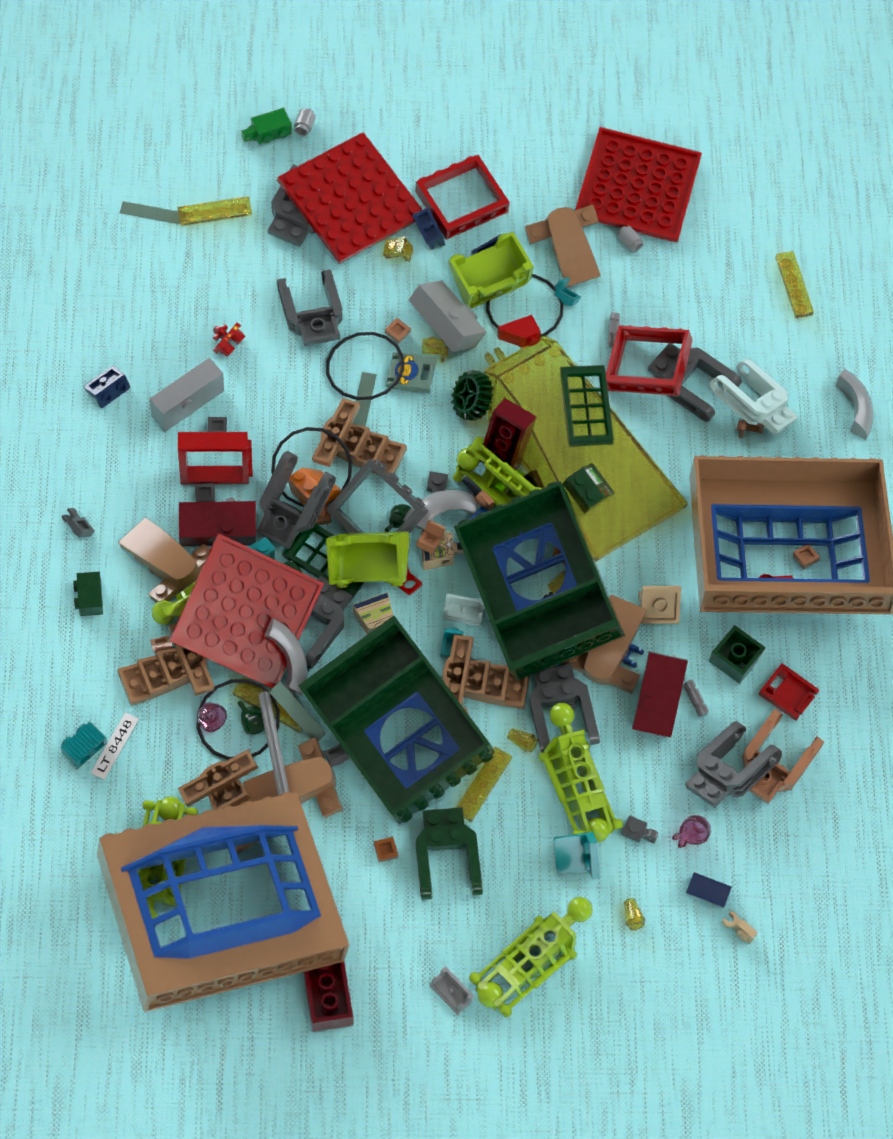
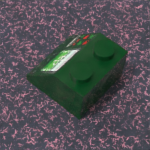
[563,463,615,514]

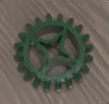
[451,370,494,421]

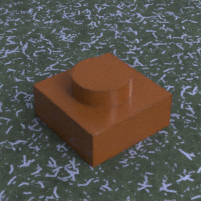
[374,837,398,862]

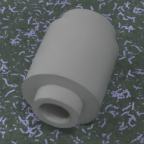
[294,108,316,136]
[617,226,644,252]

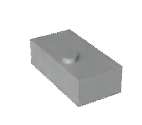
[409,280,486,352]
[149,358,224,432]

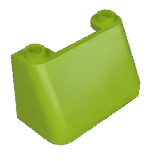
[448,232,534,309]
[326,532,410,588]

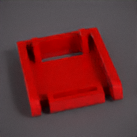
[758,663,819,721]

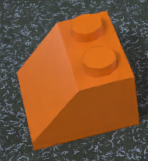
[288,468,342,506]

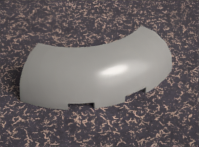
[835,369,873,440]
[403,490,478,529]
[264,618,307,695]

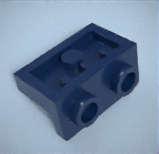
[84,366,130,408]

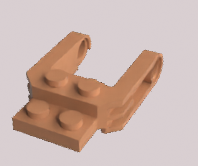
[742,709,825,804]

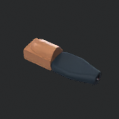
[462,476,495,511]

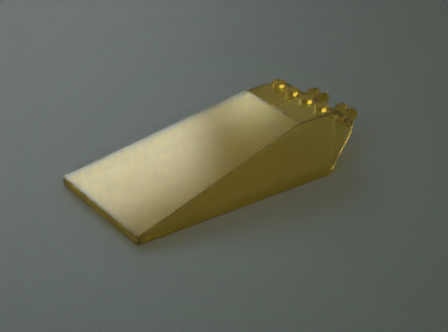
[484,335,688,561]

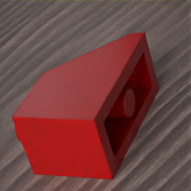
[497,314,541,348]

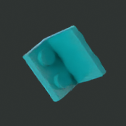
[554,832,600,880]

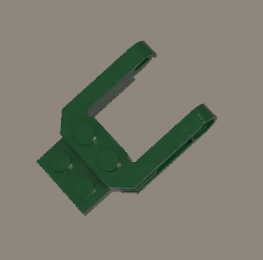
[415,807,483,900]

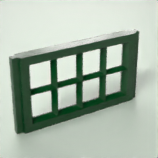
[560,365,614,447]
[282,524,365,598]

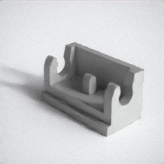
[430,966,474,1015]

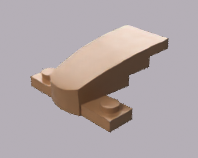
[524,205,601,288]
[312,398,407,474]
[118,517,211,603]
[561,595,647,694]
[117,623,215,706]
[443,634,530,709]
[243,738,343,818]
[178,749,260,854]

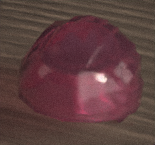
[197,703,227,732]
[672,815,711,848]

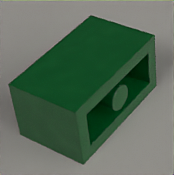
[73,571,103,616]

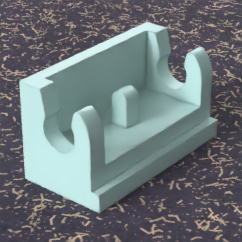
[443,593,484,626]

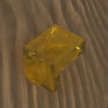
[383,237,413,262]
[422,337,448,364]

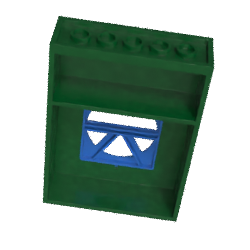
[454,481,625,681]
[298,615,495,824]

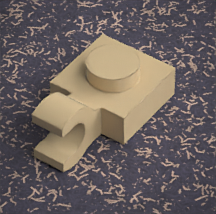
[722,911,758,944]

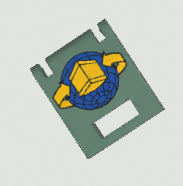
[386,352,436,393]

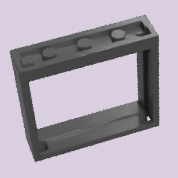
[326,459,429,533]

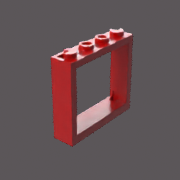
[415,154,510,240]
[606,325,693,396]
[178,432,253,484]

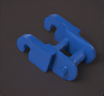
[622,644,644,668]

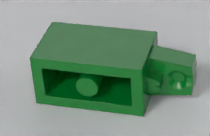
[241,108,292,144]

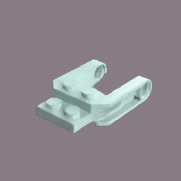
[710,359,798,435]

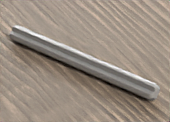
[258,691,289,796]

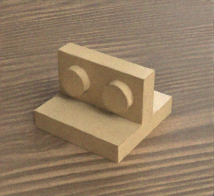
[638,586,681,624]

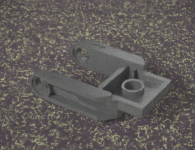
[268,164,316,247]
[277,269,343,346]
[648,343,742,422]
[256,451,336,549]
[305,576,353,668]
[530,663,600,753]
[685,721,782,808]

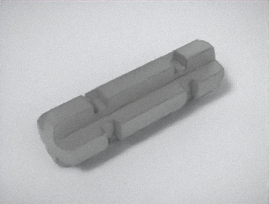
[608,312,620,346]
[684,680,709,717]

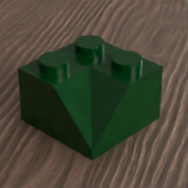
[709,625,766,684]

